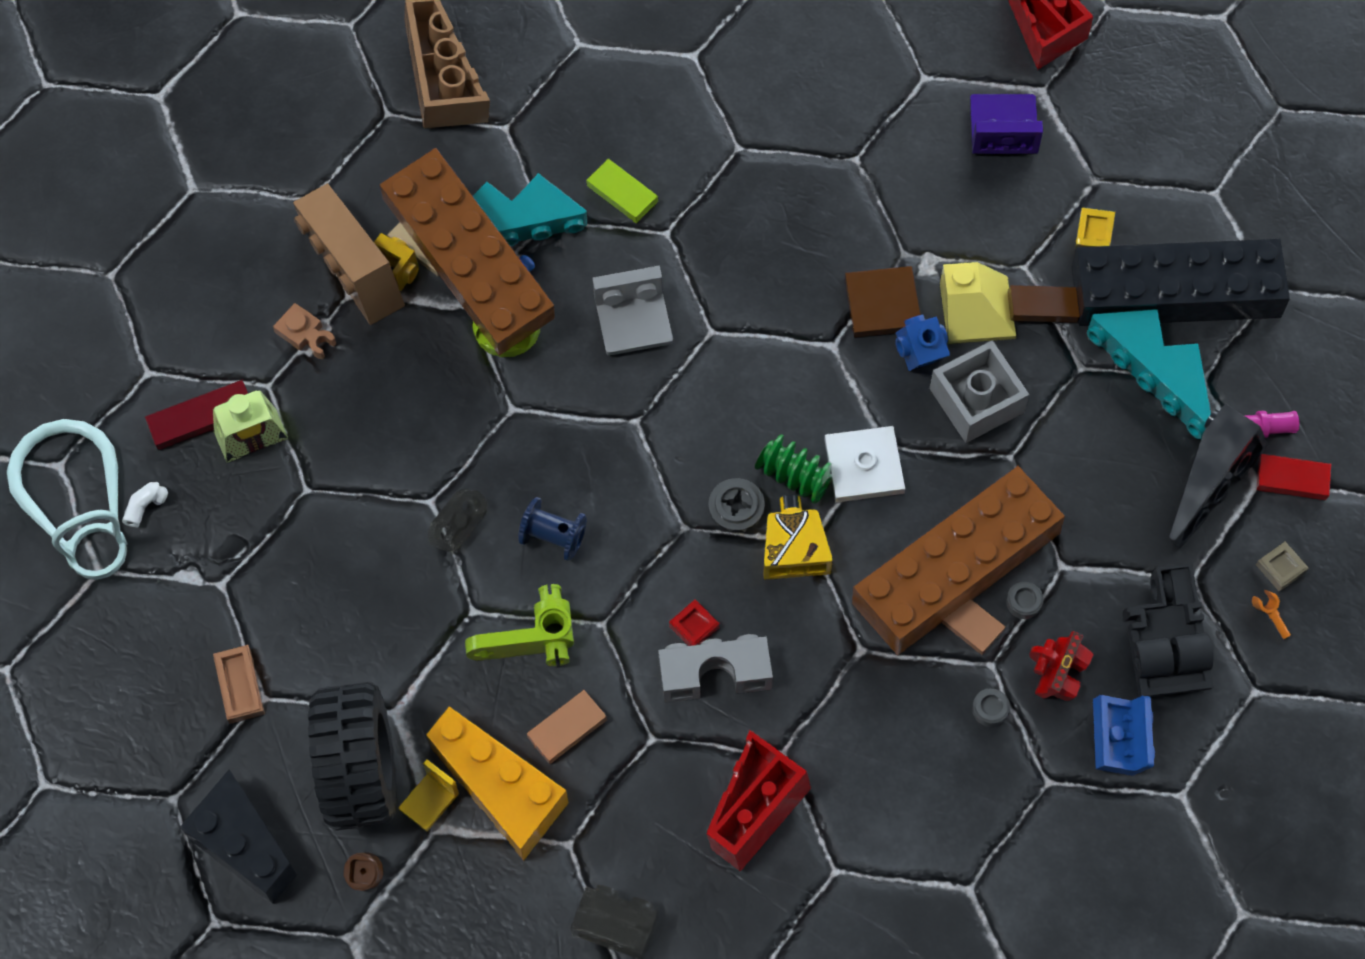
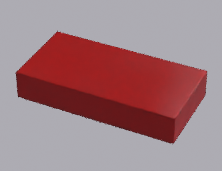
[1256,454,1331,500]

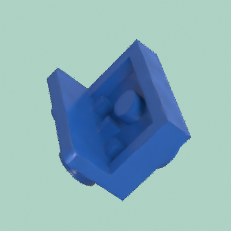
[1093,695,1155,776]

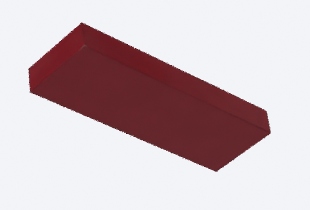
[145,379,248,450]

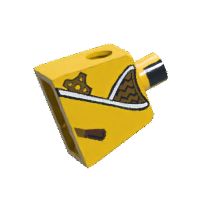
[763,494,832,580]

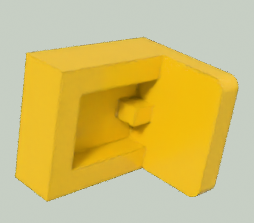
[1075,208,1115,249]
[374,233,419,291]

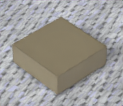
[1256,541,1309,592]

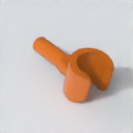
[1252,590,1291,639]

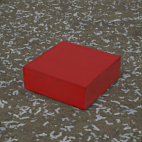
[669,599,720,646]

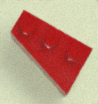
[706,730,811,871]

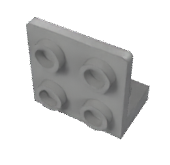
[592,265,673,356]

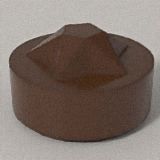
[344,852,383,891]

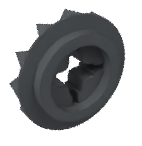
[708,478,765,532]

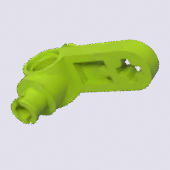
[465,584,574,666]

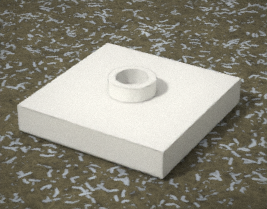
[824,426,905,503]

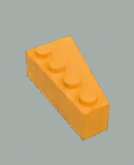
[426,706,569,861]

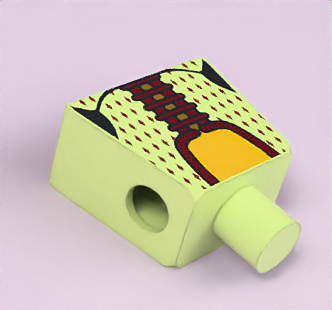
[213,391,288,463]

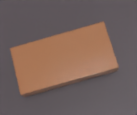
[942,599,1005,655]
[213,645,265,724]
[527,690,607,764]

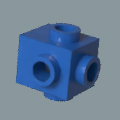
[895,315,950,371]

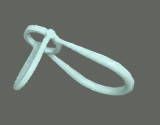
[7,419,128,580]

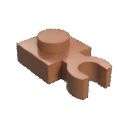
[273,303,336,359]

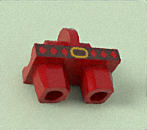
[1029,631,1094,701]

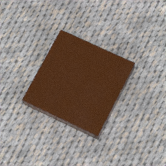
[845,266,920,338]

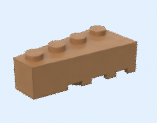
[404,0,490,129]
[293,183,405,326]

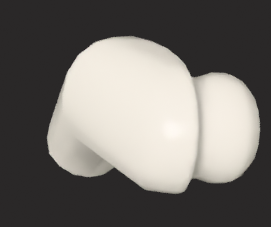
[122,482,168,528]

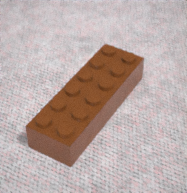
[380,148,555,356]
[852,466,1065,656]

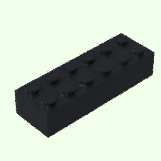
[1071,239,1290,326]

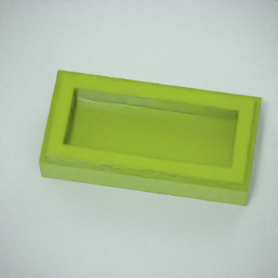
[586,159,658,223]

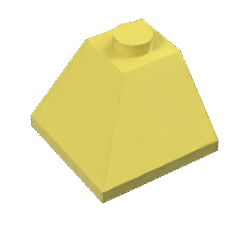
[940,262,1016,344]

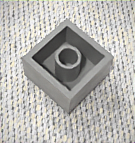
[930,340,1030,443]

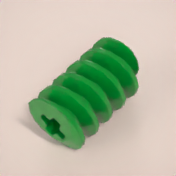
[755,434,832,504]

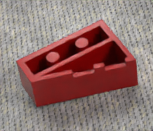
[1008,0,1094,70]

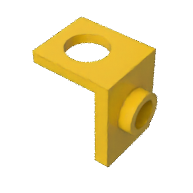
[399,759,459,831]

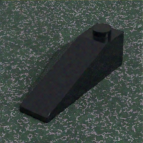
[1169,404,1268,548]

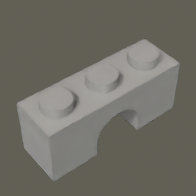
[658,634,773,703]

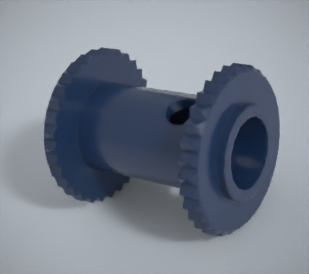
[518,497,587,561]

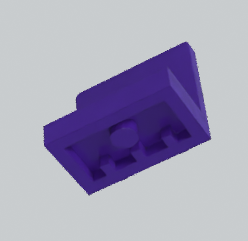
[970,94,1043,154]

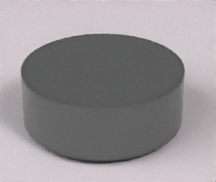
[1006,582,1043,619]
[972,688,1010,727]

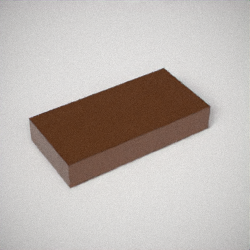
[1007,285,1080,323]

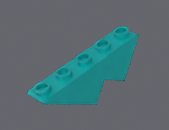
[473,173,587,247]
[1087,310,1211,439]

